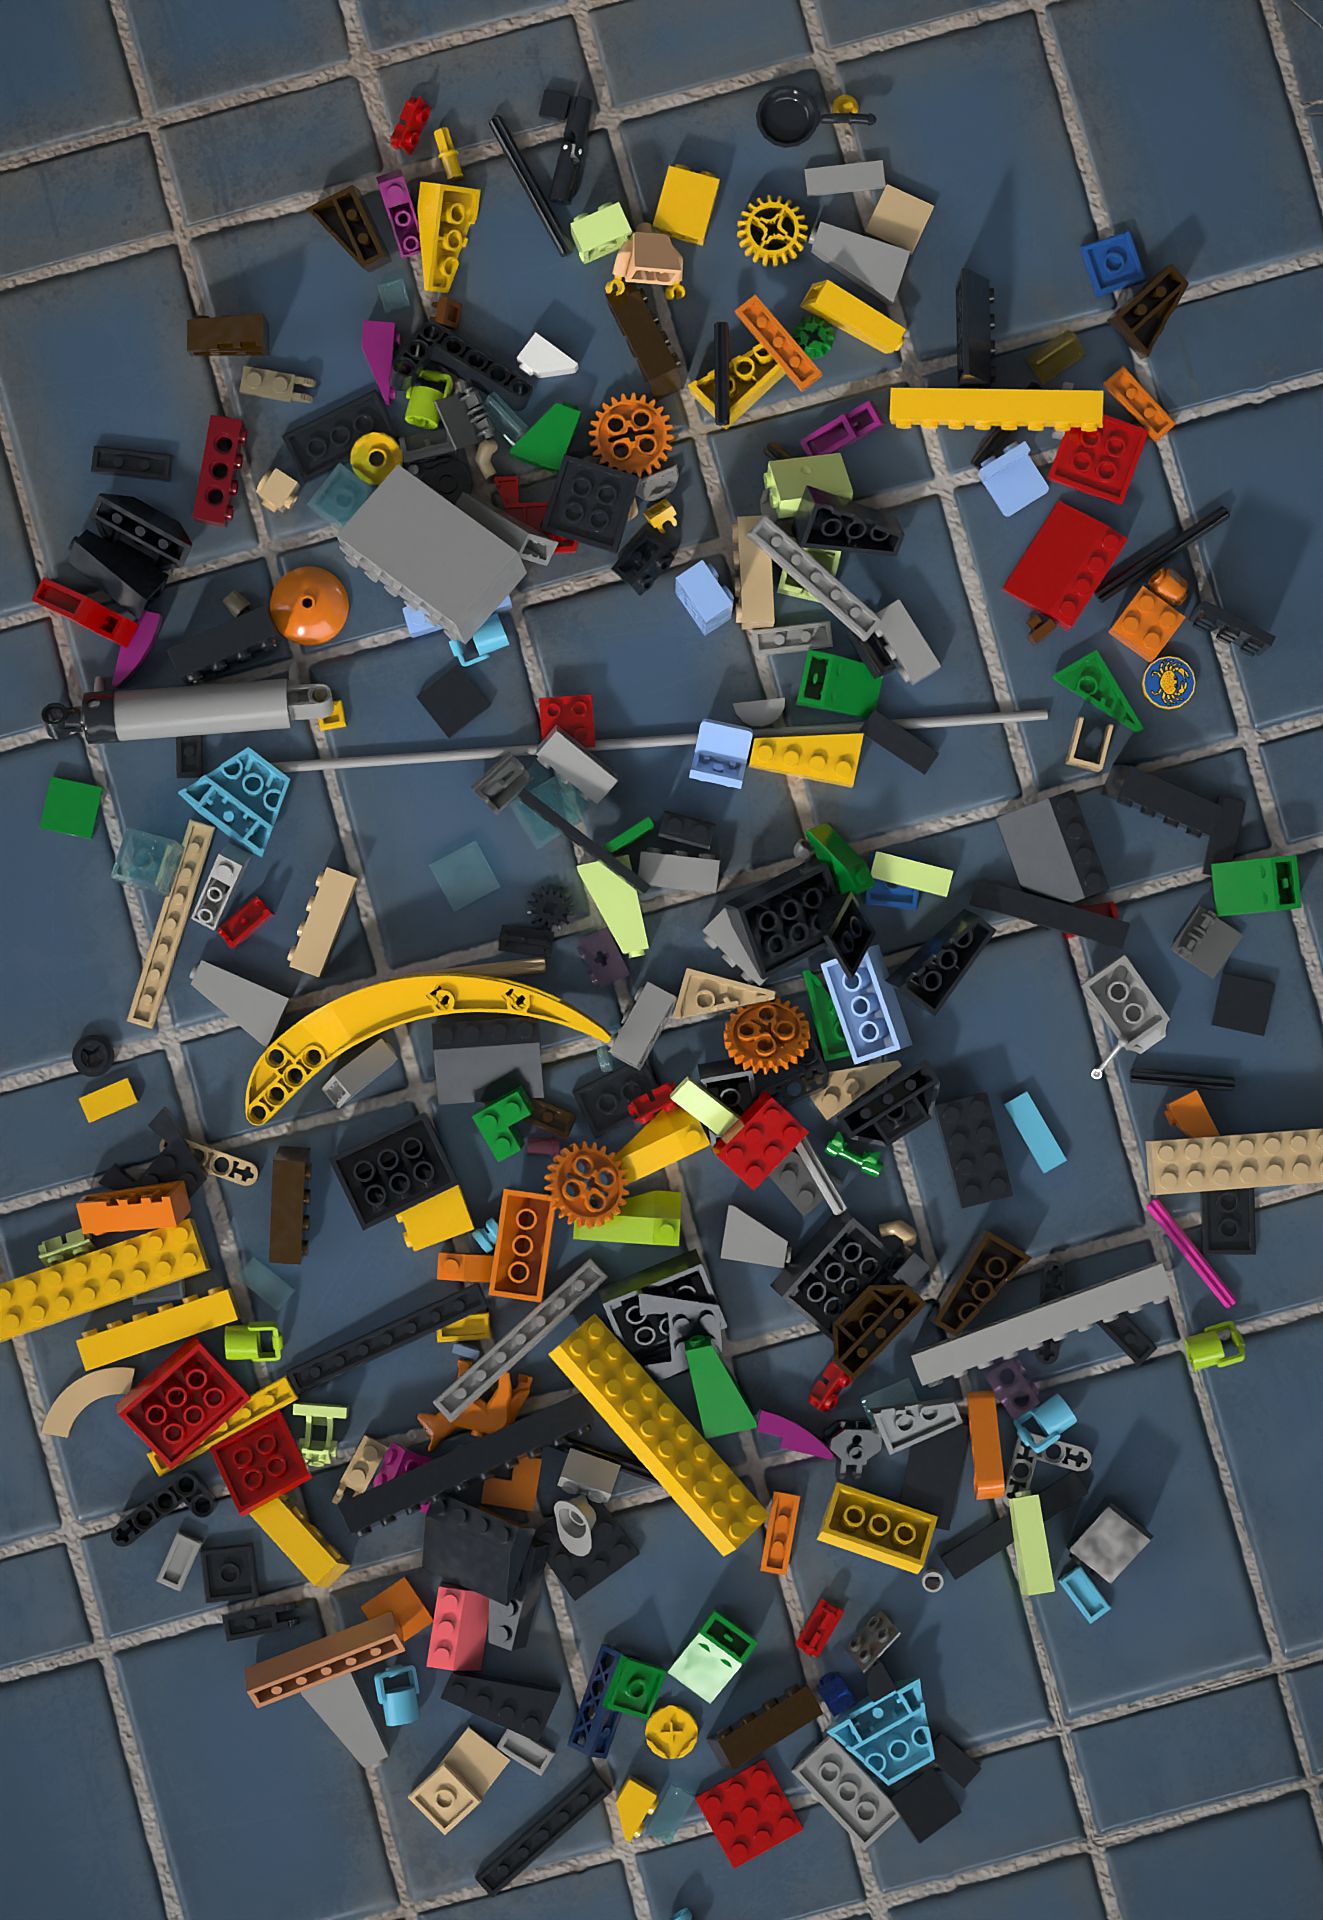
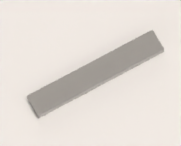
[746,514,883,641]

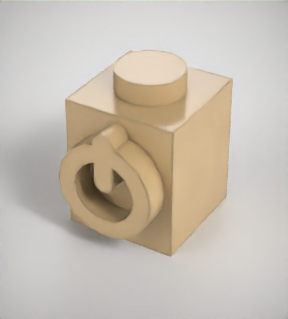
[256,468,300,513]

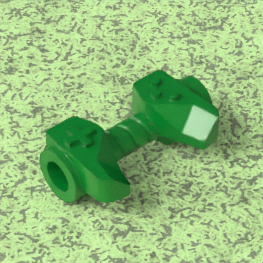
[824,1132,884,1177]

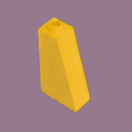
[800,280,906,354]

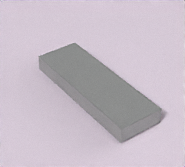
[804,160,886,197]
[752,621,833,657]

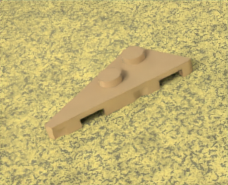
[673,968,776,1019]
[801,1060,902,1120]

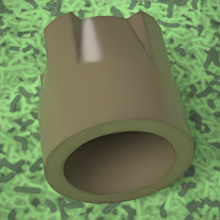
[222,590,252,618]

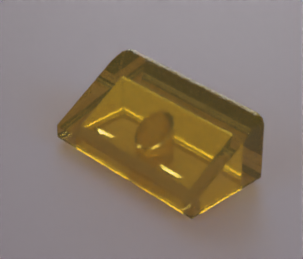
[1025,329,1086,384]

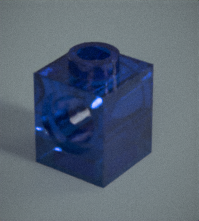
[816,1671,857,1717]

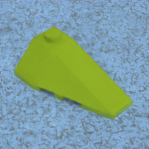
[573,1190,682,1246]

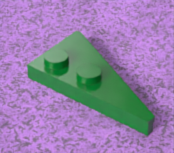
[1052,650,1144,733]
[802,970,851,1061]

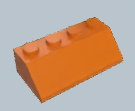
[488,1189,556,1302]

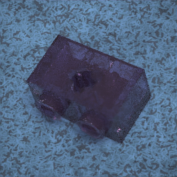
[576,927,630,989]

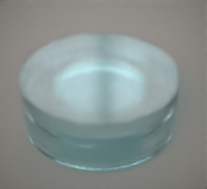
[597,1045,614,1073]

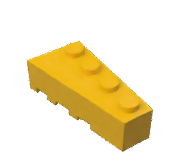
[688,344,786,430]
[749,733,864,788]
[249,1493,351,1588]

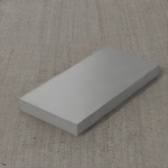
[791,1734,900,1850]

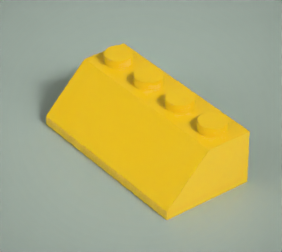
[817,1482,938,1574]

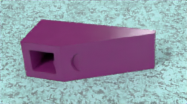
[376,169,421,259]
[361,320,401,406]

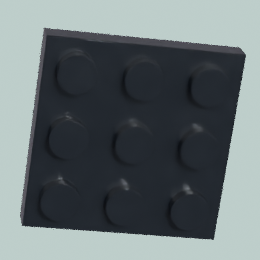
[541,454,641,554]
[1188,600,1276,657]
[533,1495,640,1601]

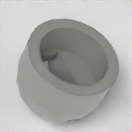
[793,839,815,862]
[922,1569,944,1592]

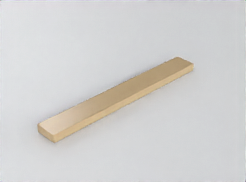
[127,819,216,1029]

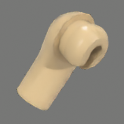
[475,439,498,480]
[878,1220,917,1246]

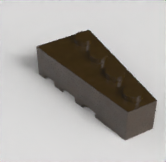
[605,282,683,402]
[927,1228,1032,1336]

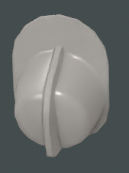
[554,1495,596,1556]

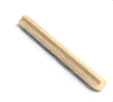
[389,957,546,979]

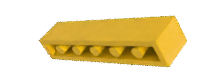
[76,1285,241,1371]

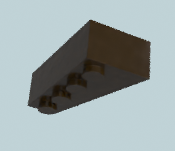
[269,1146,312,1265]
[706,1683,824,1770]

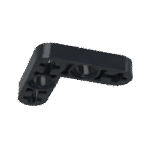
[757,1032,831,1108]

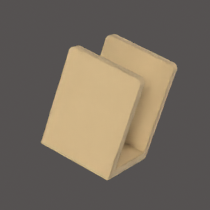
[1065,716,1114,772]

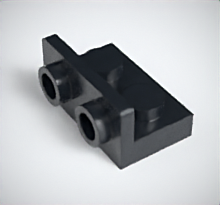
[611,530,675,596]

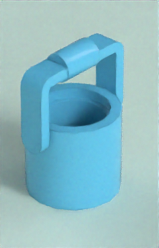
[449,613,509,666]
[1013,1393,1077,1453]
[374,1664,420,1726]

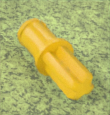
[434,127,464,182]

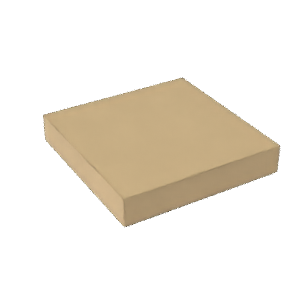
[865,184,934,255]
[436,1726,511,1796]
[408,1760,483,1835]

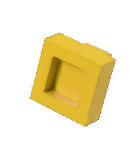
[643,498,677,534]

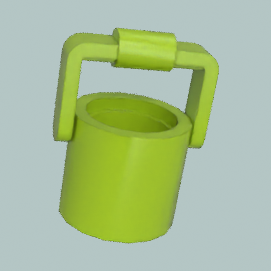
[405,369,453,429]
[225,1321,284,1362]
[1184,1321,1245,1371]

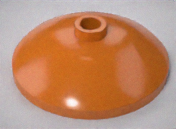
[270,566,349,646]

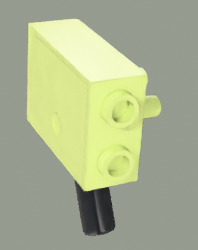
[763,442,853,518]

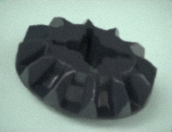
[72,1035,115,1077]

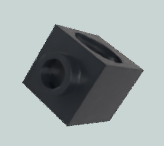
[882,1243,931,1288]

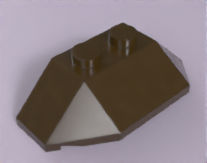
[832,1285,927,1381]

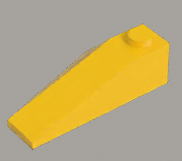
[417,181,481,293]
[612,1106,711,1187]

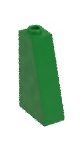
[684,1335,757,1439]

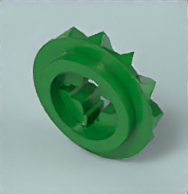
[792,316,834,359]

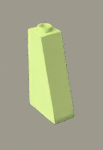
[577,855,649,958]
[1009,1490,1055,1596]

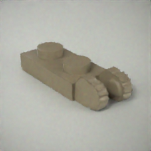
[239,366,316,403]

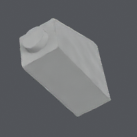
[322,1038,398,1109]
[720,1204,792,1268]

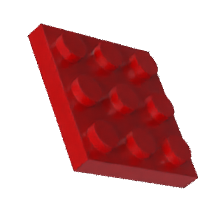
[1047,414,1149,506]
[209,1409,313,1517]
[695,1757,804,1869]

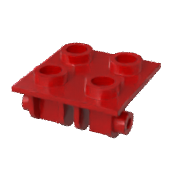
[539,694,596,748]

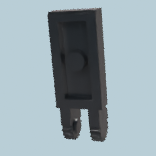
[222,1601,300,1642]

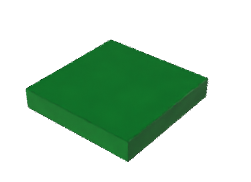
[39,776,104,839]
[604,817,654,856]
[602,1655,668,1720]

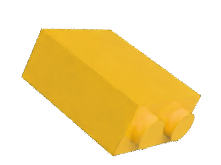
[652,164,720,246]
[396,1185,475,1251]

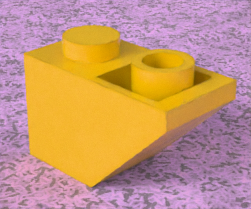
[616,1775,659,1842]

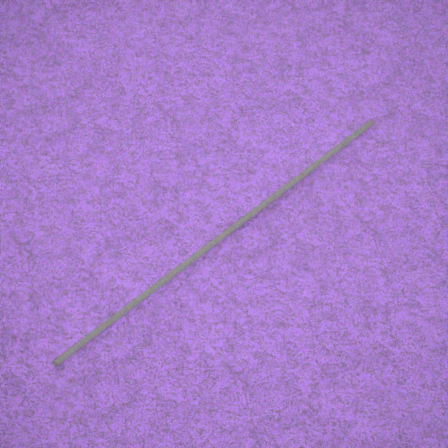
[270,709,1048,772]

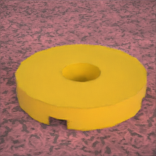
[350,432,403,485]

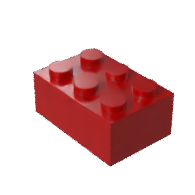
[711,1090,809,1190]

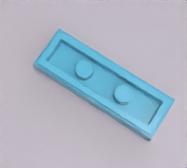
[1003,1091,1067,1173]

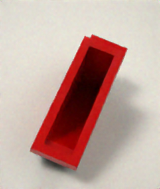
[31,577,139,648]

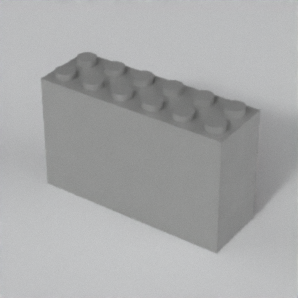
[336,465,527,645]

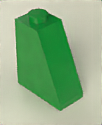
[510,402,581,475]

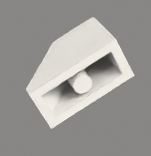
[517,333,579,378]

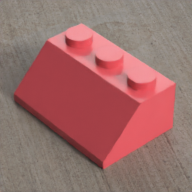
[426,1582,489,1671]

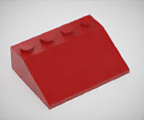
[1002,501,1128,631]
[115,1334,252,1469]

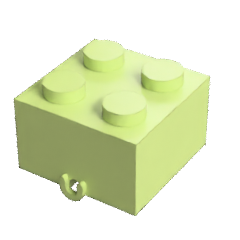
[570,202,633,264]
[777,537,841,603]

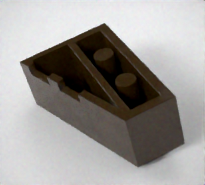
[306,185,392,273]
[1107,264,1189,359]
[187,313,269,356]

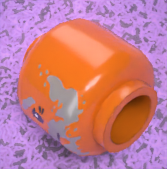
[1148,568,1188,606]

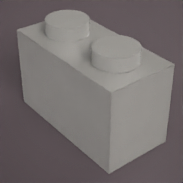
[557,1448,620,1503]

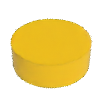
[832,95,858,113]

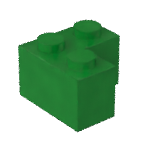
[472,1085,535,1162]

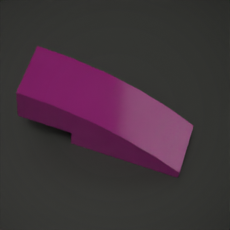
[800,401,886,457]
[112,611,164,689]
[756,1408,833,1460]

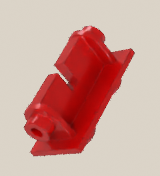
[390,97,431,155]
[627,1082,680,1125]
[808,1360,852,1413]
[795,1598,844,1658]

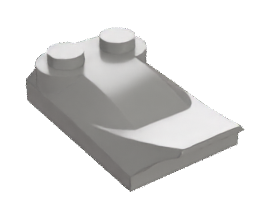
[1080,955,1170,1054]

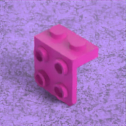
[373,1442,434,1513]

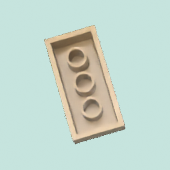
[732,515,775,630]

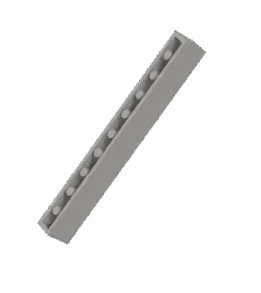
[910,1260,1173,1387]

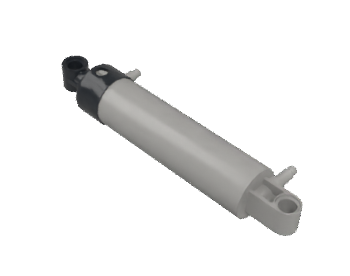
[41,662,334,744]

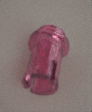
[527,1137,560,1158]

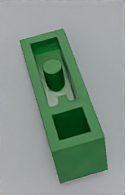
[805,822,876,896]

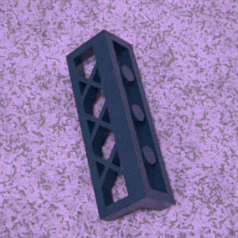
[567,1644,641,1759]

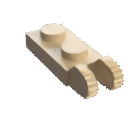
[332,1434,389,1505]

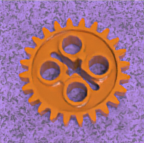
[589,393,674,478]
[723,997,810,1074]
[544,1141,629,1229]

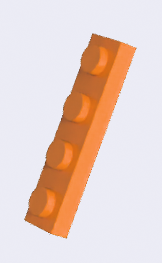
[735,294,822,392]

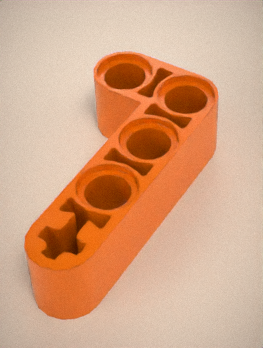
[967,1390,1005,1500]

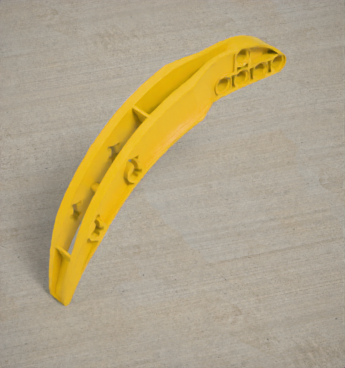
[245,972,612,1125]

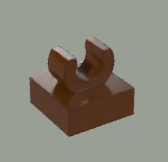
[429,297,462,330]
[1026,614,1057,646]

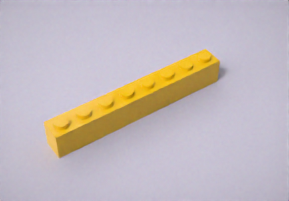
[890,388,1104,432]

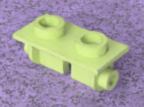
[38,1228,97,1267]

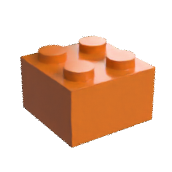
[1108,586,1186,663]

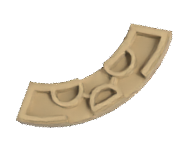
[42,1367,136,1438]

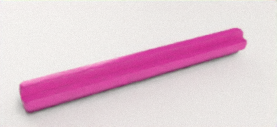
[1146,1198,1237,1308]

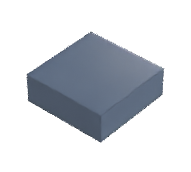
[452,1341,481,1360]

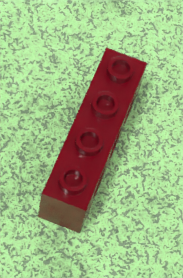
[192,415,248,528]

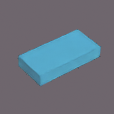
[1058,1565,1111,1624]

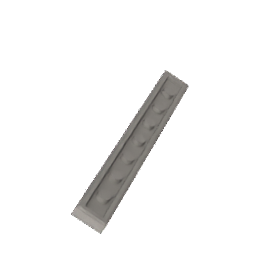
[433,1258,608,1422]

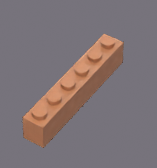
[244,1611,406,1709]

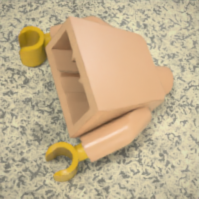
[605,223,685,300]

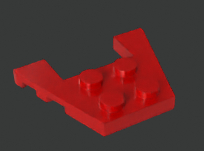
[494,476,579,554]

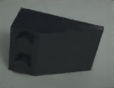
[817,891,876,979]
[697,1058,757,1146]

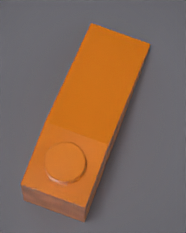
[1164,1090,1220,1138]
[437,1251,494,1282]

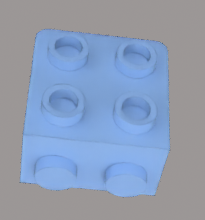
[978,441,1049,517]
[689,719,753,789]

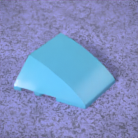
[178,747,290,857]
[826,1677,935,1786]

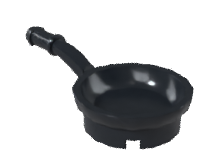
[756,85,877,148]

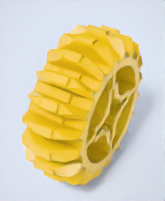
[737,195,808,267]

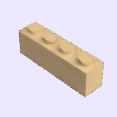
[287,867,359,978]

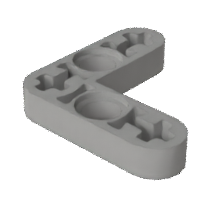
[1002,1432,1092,1507]

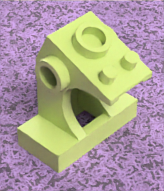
[293,1402,349,1467]

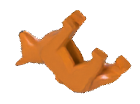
[416,1359,533,1452]

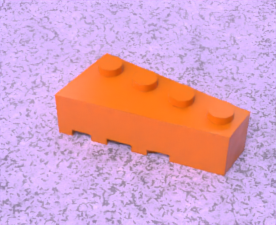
[76,1180,191,1235]

